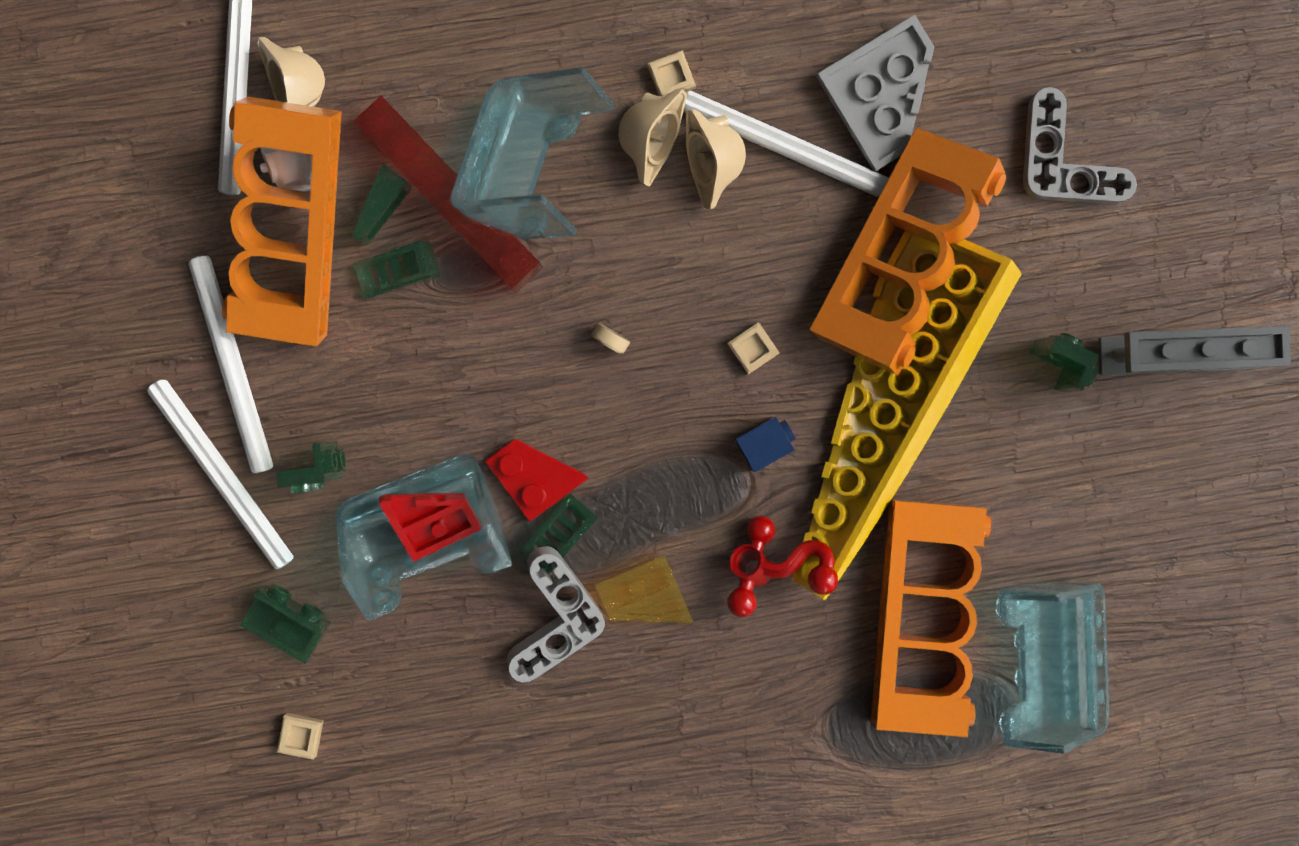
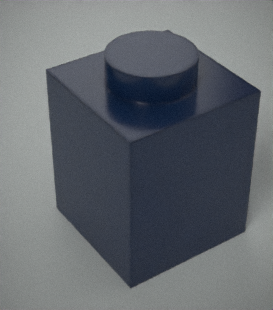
[734,417,796,472]

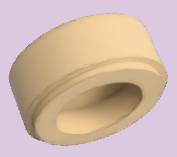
[592,323,630,354]

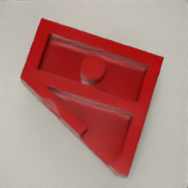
[485,439,588,521]
[379,493,482,562]

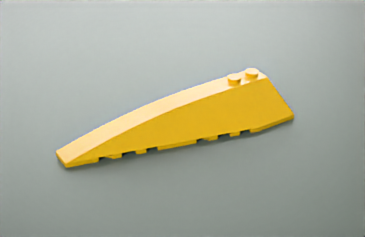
[792,231,1022,600]

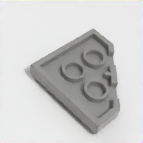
[816,15,934,172]

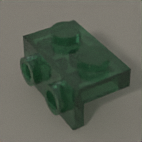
[1029,333,1099,392]
[276,442,346,494]
[240,584,331,664]

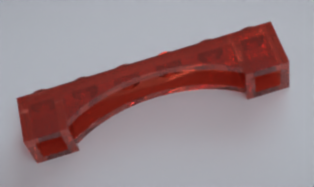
[353,95,543,293]

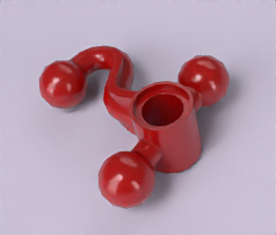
[727,515,838,617]

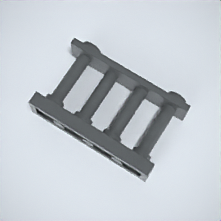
[1098,326,1291,375]

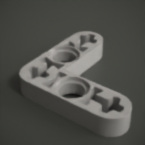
[1023,87,1137,204]
[507,546,605,682]

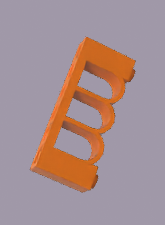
[222,97,342,347]
[810,127,1006,376]
[870,499,991,737]

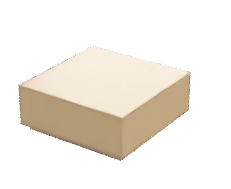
[647,50,696,98]
[727,322,779,374]
[277,713,324,760]

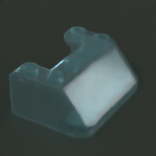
[336,455,512,621]
[996,582,1109,754]

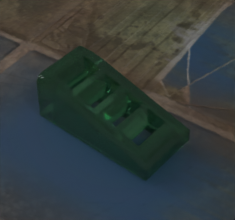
[352,163,412,245]
[353,241,440,300]
[519,494,598,574]

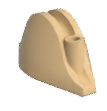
[257,37,325,107]
[618,89,688,187]
[686,109,746,209]

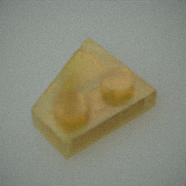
[595,554,693,624]

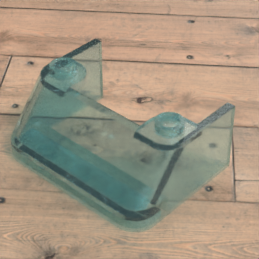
[451,67,615,239]

